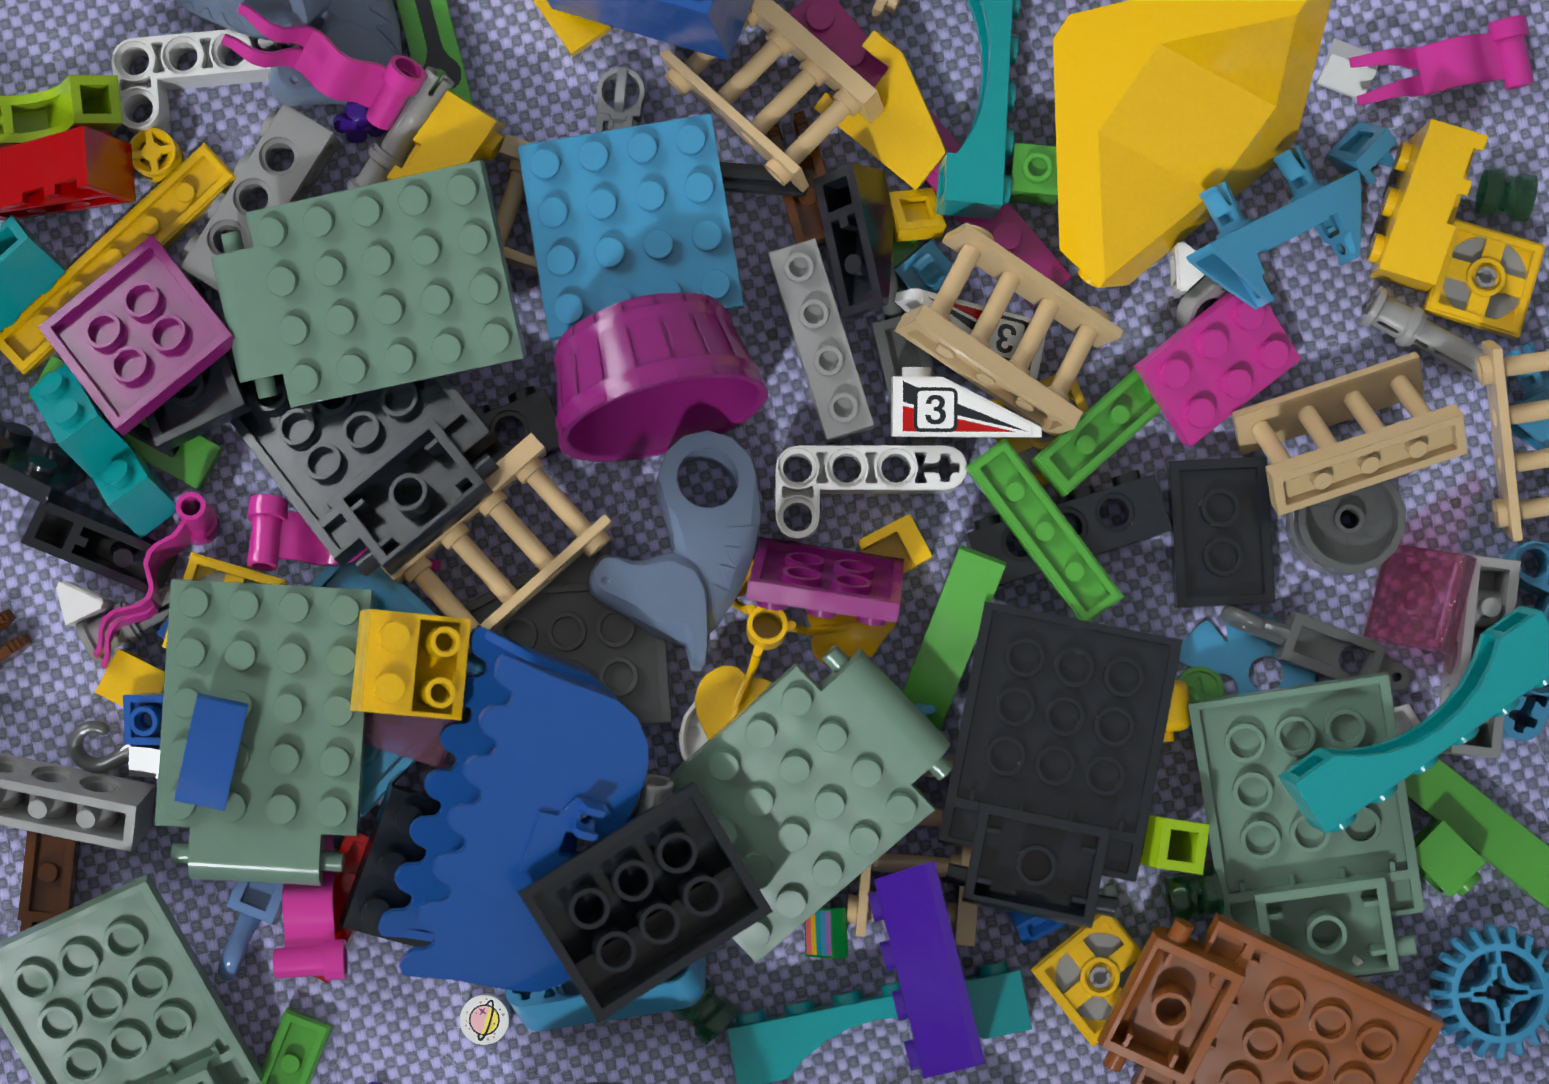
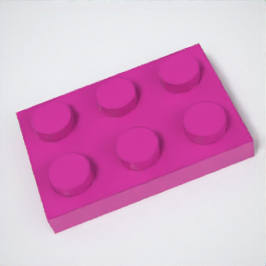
[1133,292,1301,447]

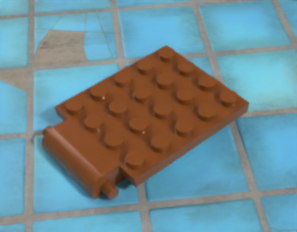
[1098,913,1444,1084]

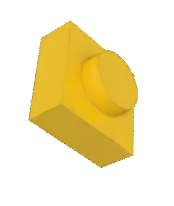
[889,188,946,242]

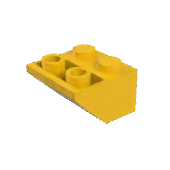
[350,609,471,720]

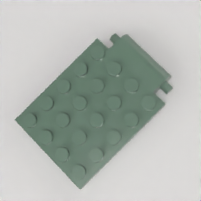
[211,160,527,408]
[155,579,374,886]
[629,645,953,963]
[1188,672,1425,978]
[0,873,264,1084]

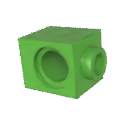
[1008,143,1058,207]
[1414,819,1486,898]

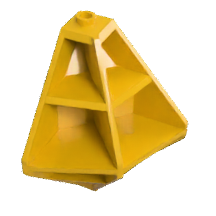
[1053,0,1332,288]

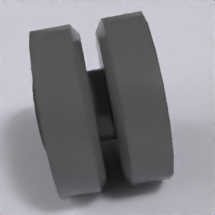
[1285,480,1406,576]

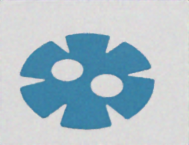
[1176,611,1316,733]

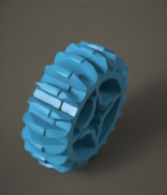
[1426,923,1549,1060]

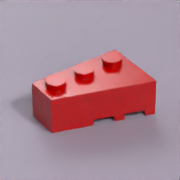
[0,126,136,221]

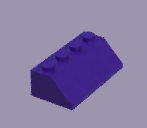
[867,861,986,1079]

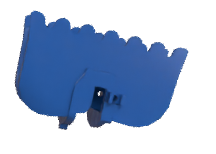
[378,625,649,992]

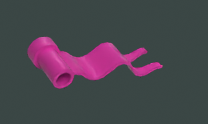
[221,3,427,130]
[1349,15,1534,106]
[93,492,220,669]
[247,494,441,571]
[273,835,348,981]

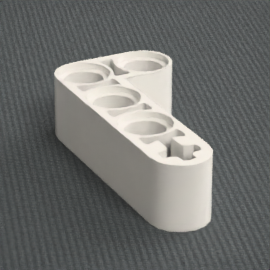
[112,29,303,135]
[775,445,967,542]

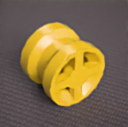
[130,128,184,183]

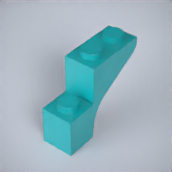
[29,363,177,538]

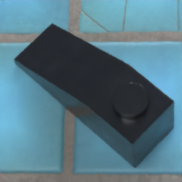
[812,163,894,320]
[17,494,179,593]

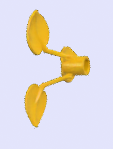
[695,559,896,740]

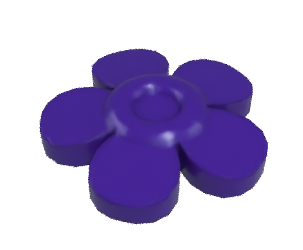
[333,102,387,143]

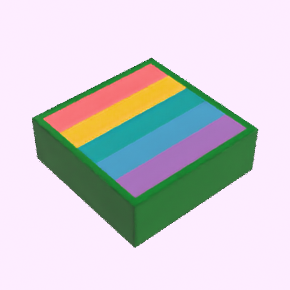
[804,906,848,959]

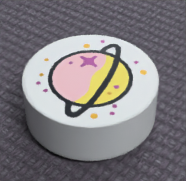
[460,993,511,1045]

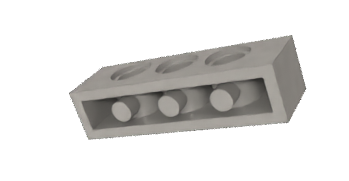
[180,105,341,293]
[768,238,874,445]
[1439,555,1521,759]
[0,753,156,852]

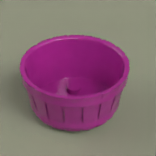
[554,293,769,462]

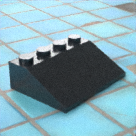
[518,781,773,1023]

